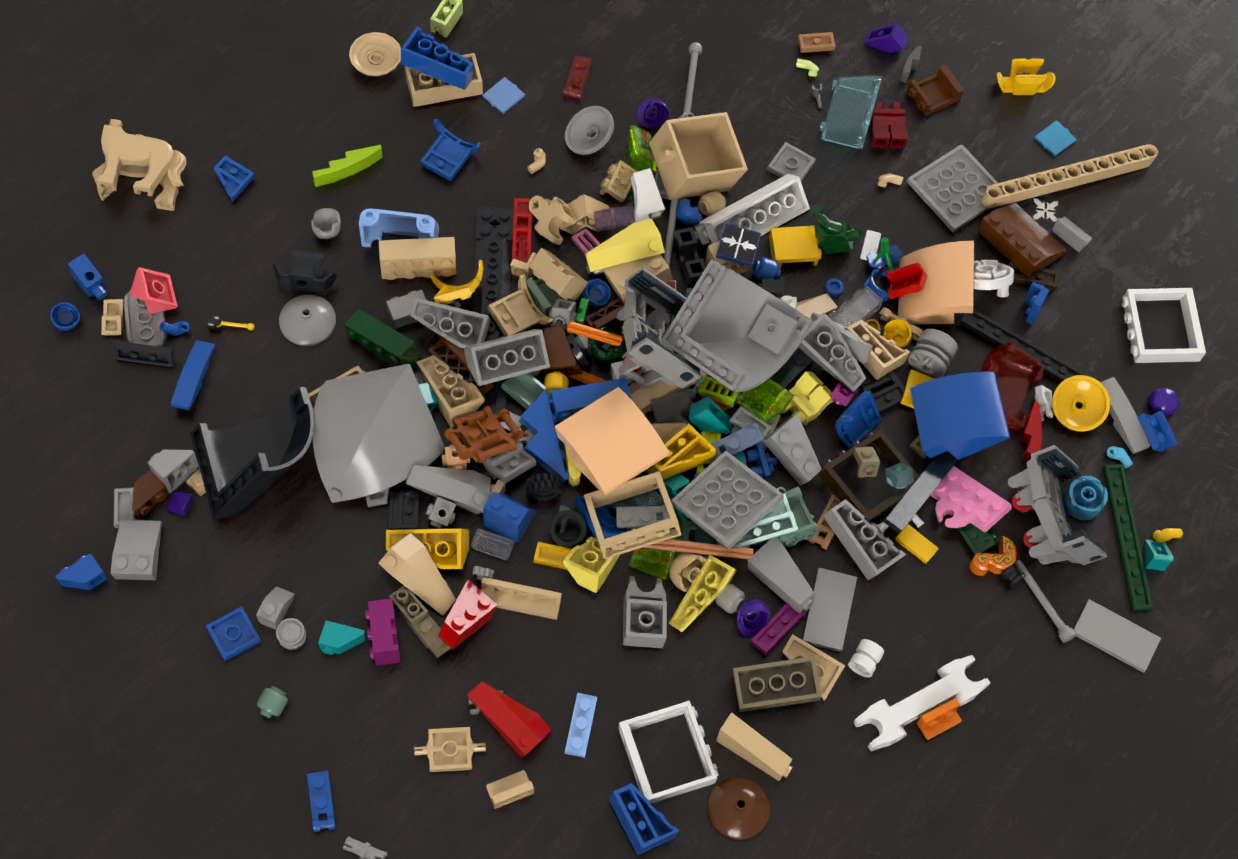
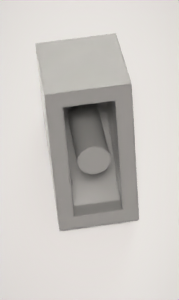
[256,587,295,630]

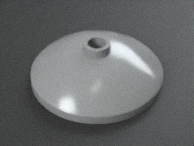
[565,106,614,155]
[279,295,336,346]

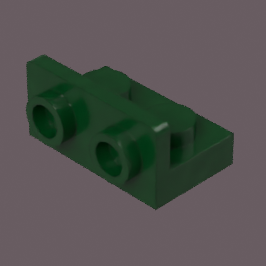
[958,523,998,555]

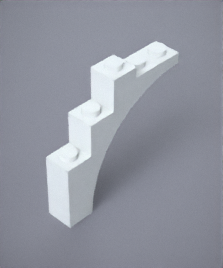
[586,168,665,275]

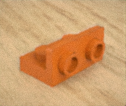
[917,698,962,740]

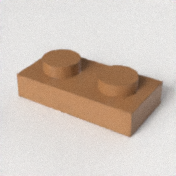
[798,32,835,53]

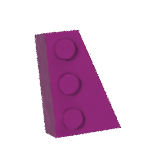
[365,598,400,666]

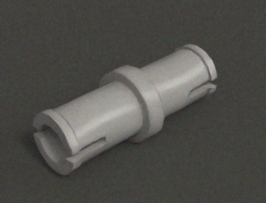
[343,836,388,859]

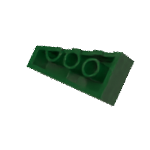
[344,309,421,373]

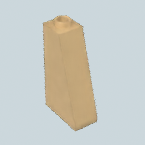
[716,713,793,781]

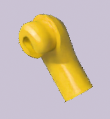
[1153,528,1183,543]

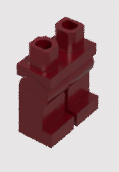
[870,102,908,148]

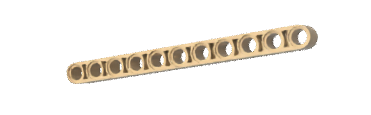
[981,144,1158,208]

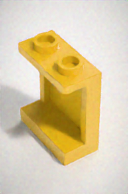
[769,226,822,269]

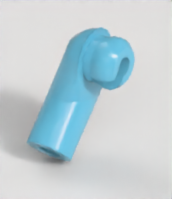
[1107,446,1133,469]

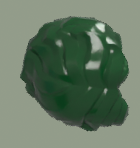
[590,327,626,362]

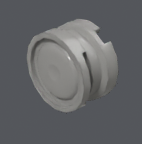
[276,618,306,650]

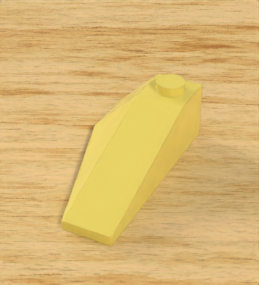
[585,218,665,272]
[563,528,635,593]
[668,555,736,632]

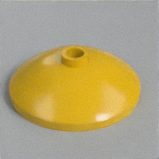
[1052,375,1110,432]

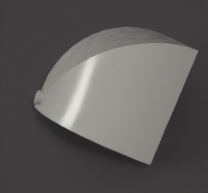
[661,259,815,392]
[312,364,445,503]

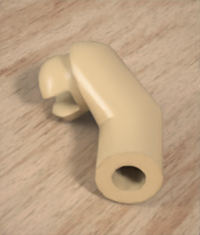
[877,173,903,188]

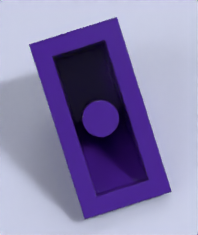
[865,23,908,53]

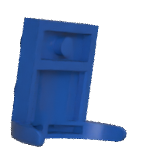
[420,119,481,181]
[835,390,882,449]

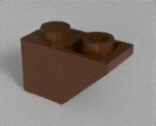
[132,470,169,519]

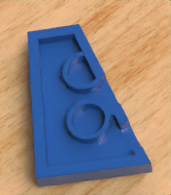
[573,496,632,541]

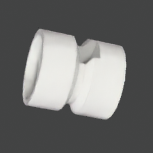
[848,639,884,678]

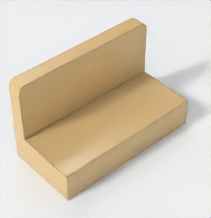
[486,770,534,809]

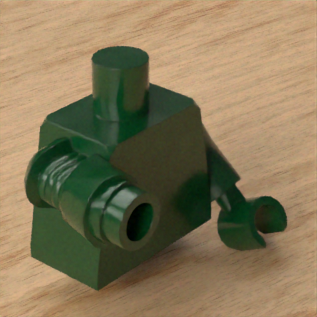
[811,204,862,254]

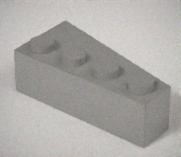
[823,499,906,580]

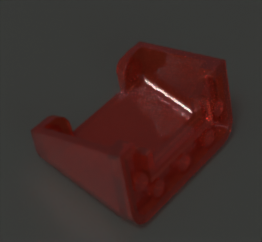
[981,342,1045,430]

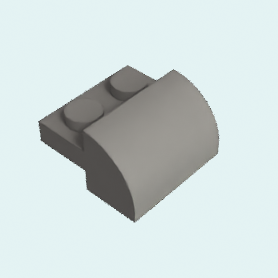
[482,440,536,483]

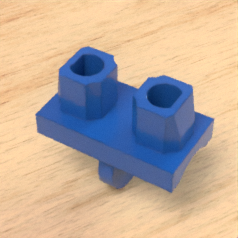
[744,444,778,481]

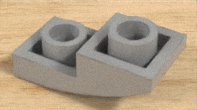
[693,223,719,245]

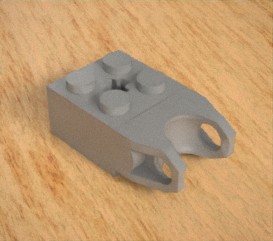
[623,576,667,648]

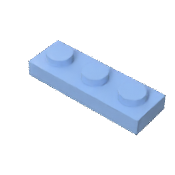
[565,693,597,758]

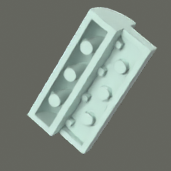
[716,494,798,547]

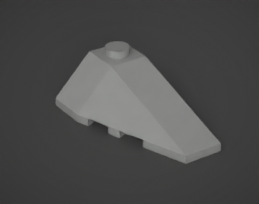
[410,298,490,349]
[799,312,866,392]
[406,465,491,514]

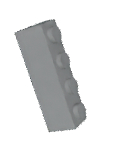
[464,329,550,386]

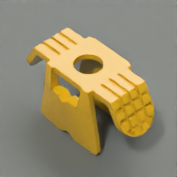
[997,59,1055,95]

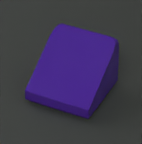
[167,492,193,516]

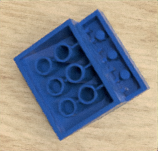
[910,372,1010,460]

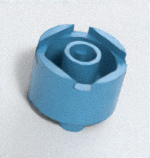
[1063,476,1108,520]

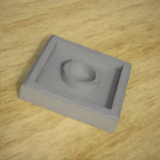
[767,142,816,182]

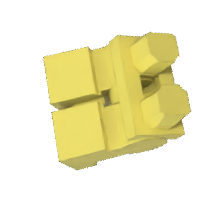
[778,372,833,426]

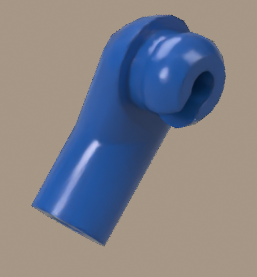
[159,321,190,336]

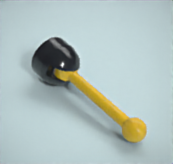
[207,314,255,330]

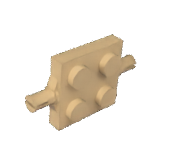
[414,727,486,772]

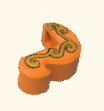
[969,536,1017,576]

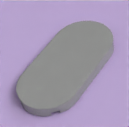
[124,289,167,347]

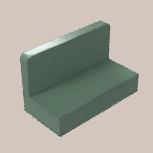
[501,373,547,410]

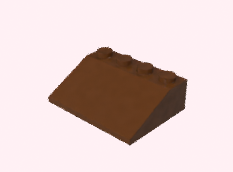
[978,203,1067,278]

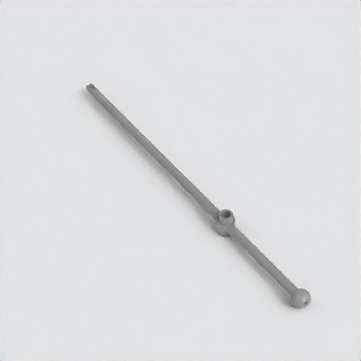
[663,42,702,284]

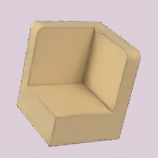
[510,252,537,279]

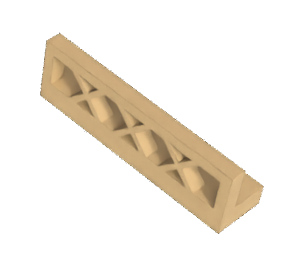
[481,577,562,620]

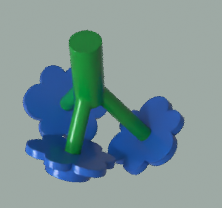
[866,237,902,277]

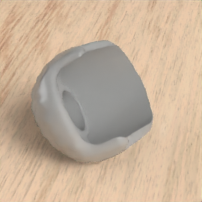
[311,208,341,239]

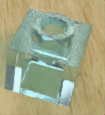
[885,463,914,489]

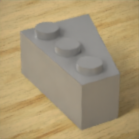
[763,413,822,485]

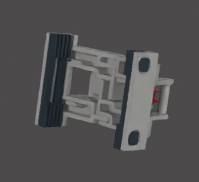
[617,267,701,389]
[1008,445,1107,566]

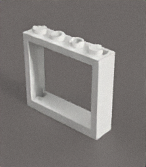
[1121,288,1206,363]
[618,701,719,804]

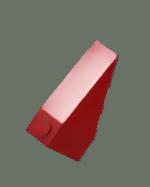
[466,681,552,758]

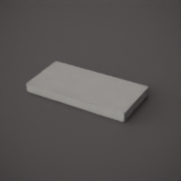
[803,568,857,652]
[1073,599,1161,673]

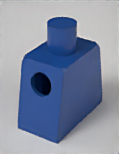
[68,253,108,300]

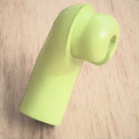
[796,59,819,77]

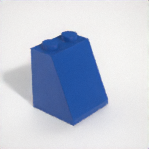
[483,492,537,543]

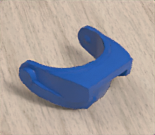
[862,268,890,304]

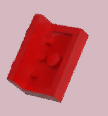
[886,262,927,299]

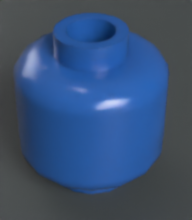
[752,257,781,281]

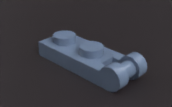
[711,422,765,461]

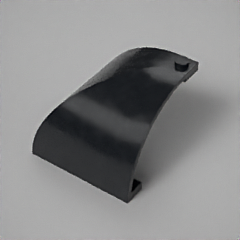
[190,387,314,519]

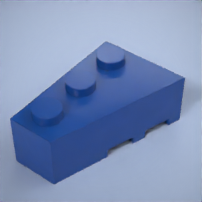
[609,783,679,855]

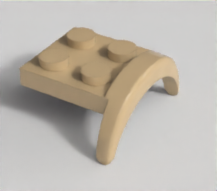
[487,274,553,337]

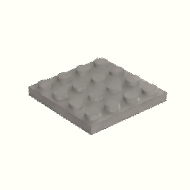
[907,144,998,232]
[671,451,784,549]

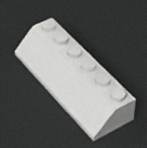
[699,174,810,245]

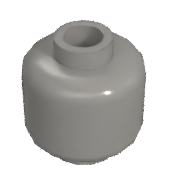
[716,584,746,613]

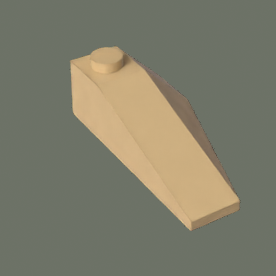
[416,355,484,428]
[378,533,456,616]

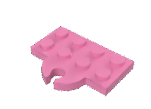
[930,466,1012,533]

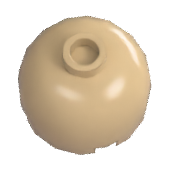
[669,552,707,592]

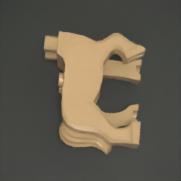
[92,119,186,211]

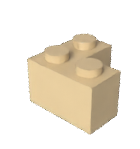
[560,194,612,234]

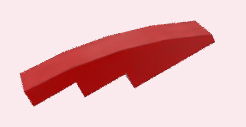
[512,198,532,263]
[1020,401,1042,462]

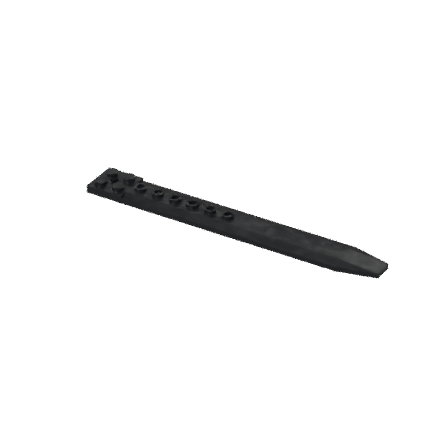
[467,207,514,478]

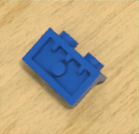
[1024,282,1049,325]
[1137,411,1178,452]

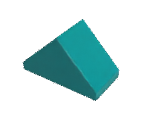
[1145,540,1174,571]

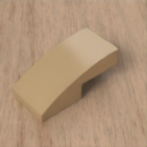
[101,299,124,335]

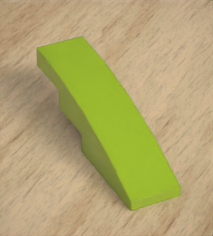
[312,145,383,187]

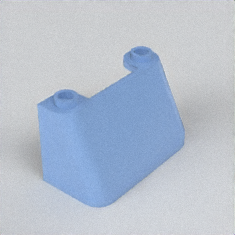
[359,208,439,247]

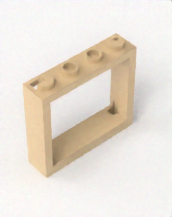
[584,471,681,559]

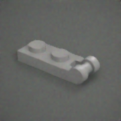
[616,505,670,528]

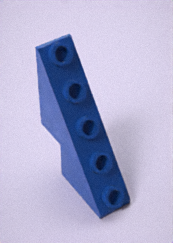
[518,390,569,484]

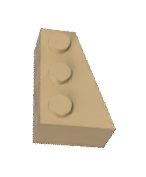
[529,248,588,301]

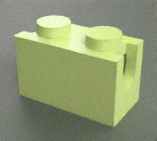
[430,0,463,38]

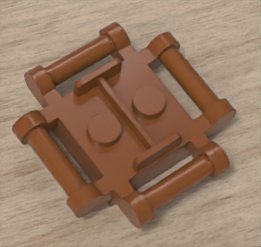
[444,406,524,463]

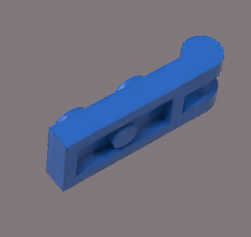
[307,770,336,832]

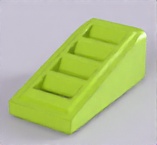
[698,376,740,408]

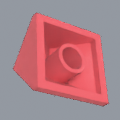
[130,267,178,314]

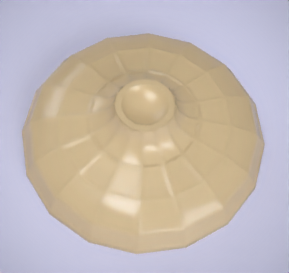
[349,32,401,77]

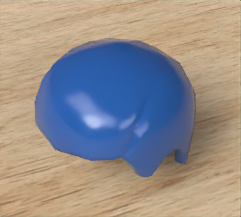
[676,199,703,226]
[583,278,611,307]
[50,302,80,331]

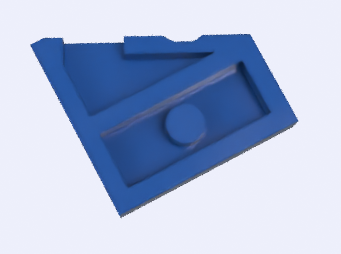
[214,156,255,201]

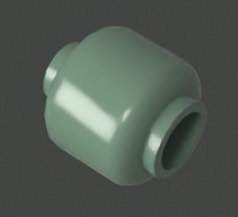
[257,686,288,718]

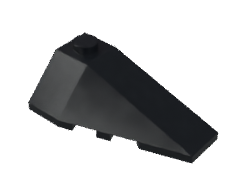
[747,348,813,409]

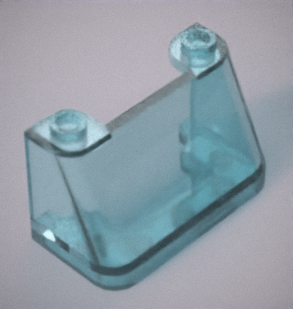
[820,75,882,150]

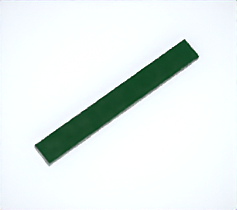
[1103,464,1153,612]

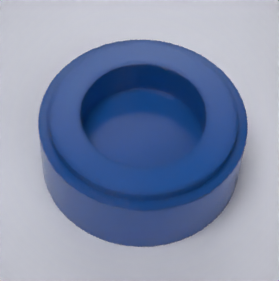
[825,278,844,298]

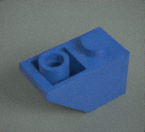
[55,553,107,590]

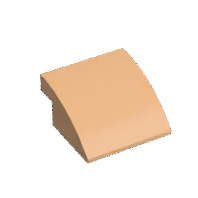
[898,241,974,324]
[554,387,669,495]

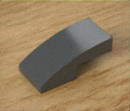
[900,46,922,83]

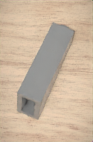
[748,537,814,613]

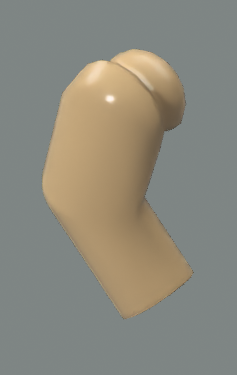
[527,148,546,174]

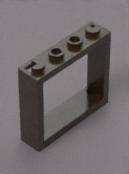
[818,429,919,523]

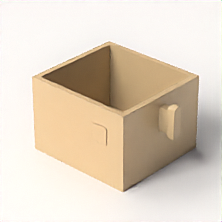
[649,112,748,200]

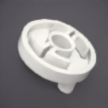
[973,260,1014,299]

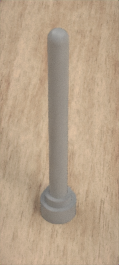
[1014,560,1077,643]

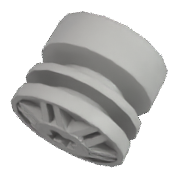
[908,329,958,378]

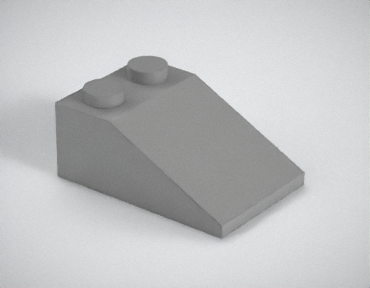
[111,520,162,580]

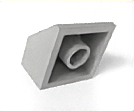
[148,450,199,494]

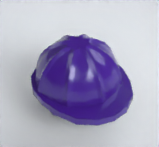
[635,98,670,128]
[737,599,770,637]

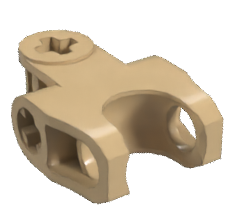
[529,196,576,245]

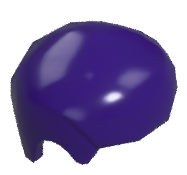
[1147,387,1179,416]

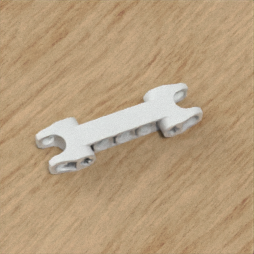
[853,655,990,751]

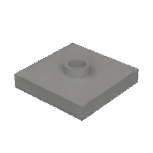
[748,304,800,355]

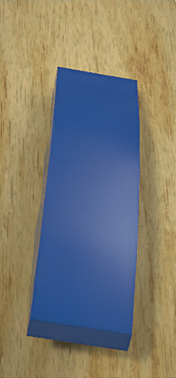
[170,340,215,410]

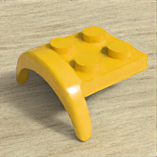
[430,260,483,305]

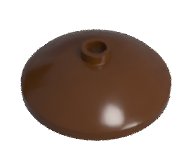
[708,777,770,840]

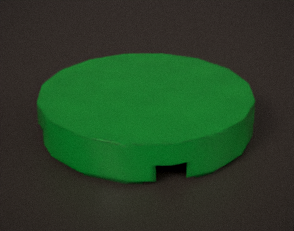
[576,298,589,336]

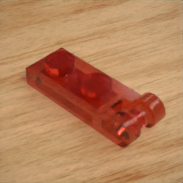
[563,55,592,100]

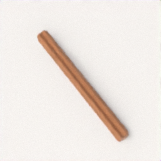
[643,539,753,559]

